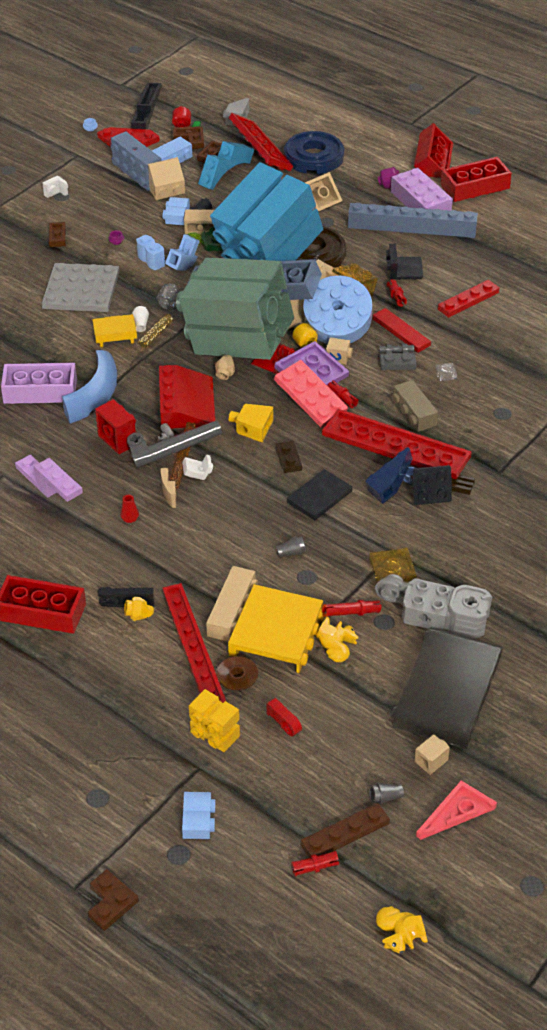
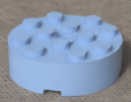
[303,276,372,344]

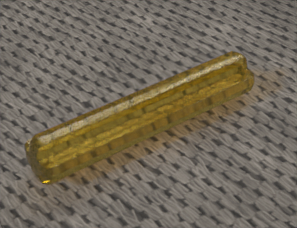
[139,314,173,348]

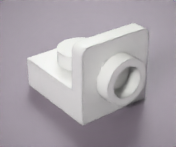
[43,175,68,198]

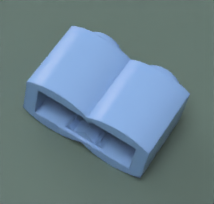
[163,197,190,225]
[136,235,165,270]
[182,792,215,839]

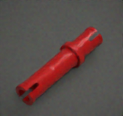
[322,600,382,617]

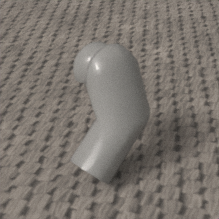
[158,423,174,442]

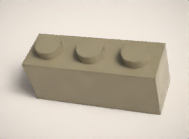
[392,380,438,432]

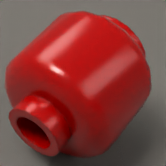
[172,106,191,128]

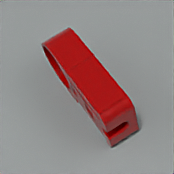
[266,698,302,737]

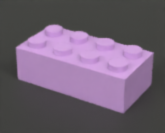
[391,168,453,211]
[1,363,77,404]

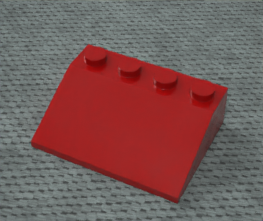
[159,365,215,429]

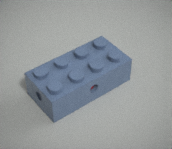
[111,132,162,191]

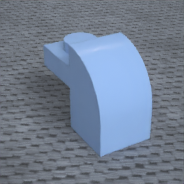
[165,234,200,271]

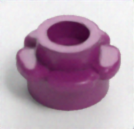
[109,230,124,245]

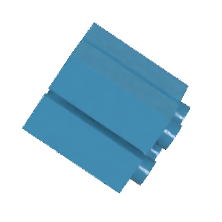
[210,162,323,261]

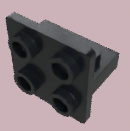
[410,465,452,505]

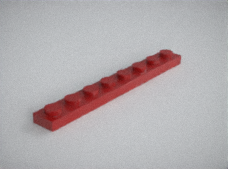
[162,583,227,703]

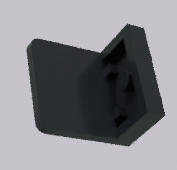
[386,243,423,280]

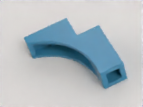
[198,141,255,190]

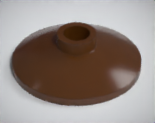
[216,656,258,690]

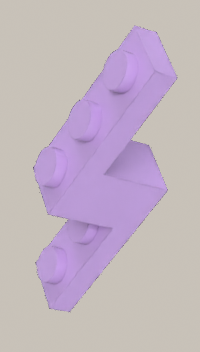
[15,455,83,502]

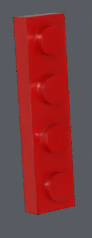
[438,279,500,318]

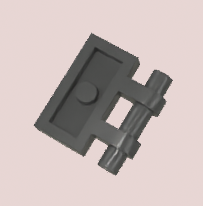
[379,344,416,370]

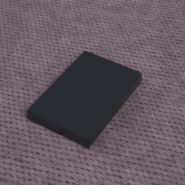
[287,469,352,521]

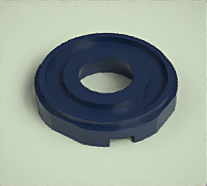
[284,131,344,174]

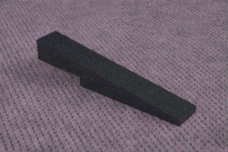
[131,82,162,130]

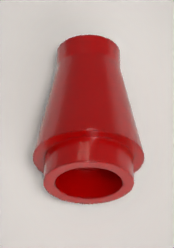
[120,494,139,523]

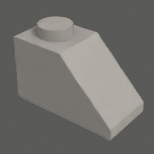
[223,98,250,125]

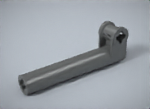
[127,420,223,468]

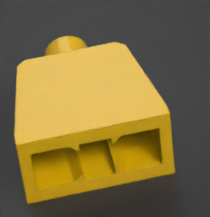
[228,404,273,442]

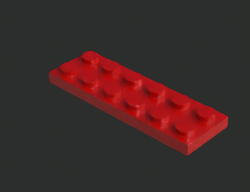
[229,113,293,171]

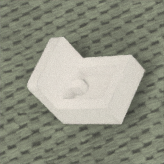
[182,455,213,480]

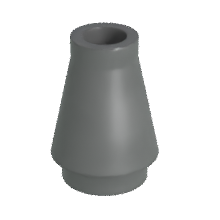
[276,536,306,557]
[369,782,404,804]

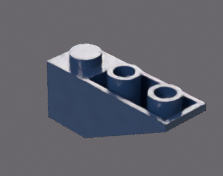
[365,447,413,504]

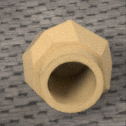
[215,355,235,380]

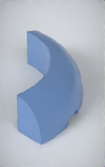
[62,350,117,423]

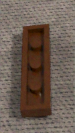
[301,803,390,858]

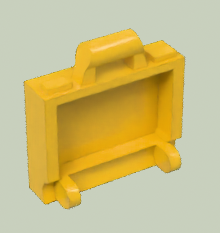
[92,314,137,347]

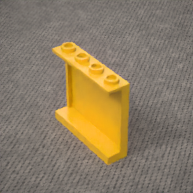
[228,584,326,673]

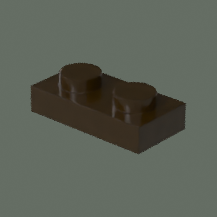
[276,441,302,473]

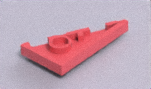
[416,781,497,840]

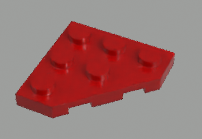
[97,127,160,147]

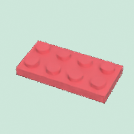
[274,360,348,428]

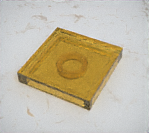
[369,548,417,582]

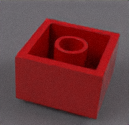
[95,399,136,455]

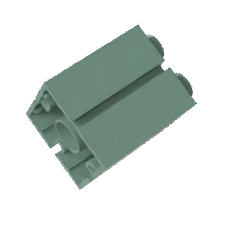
[176,258,294,360]

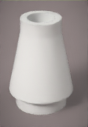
[132,306,149,332]

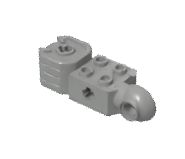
[375,574,492,639]

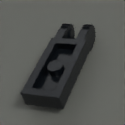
[97,587,155,607]

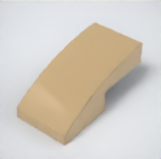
[161,468,176,508]

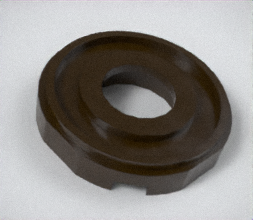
[296,226,346,269]

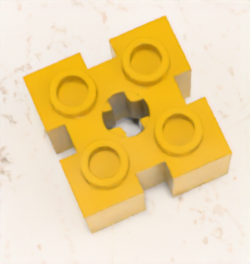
[189,689,240,752]

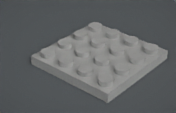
[42,263,120,312]

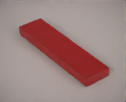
[373,308,431,353]

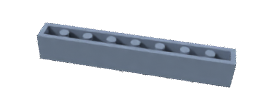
[348,203,478,238]

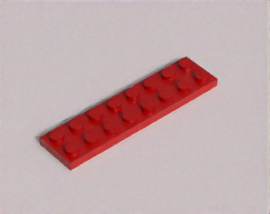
[322,409,471,479]

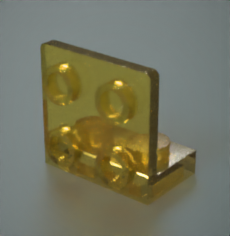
[332,263,378,296]

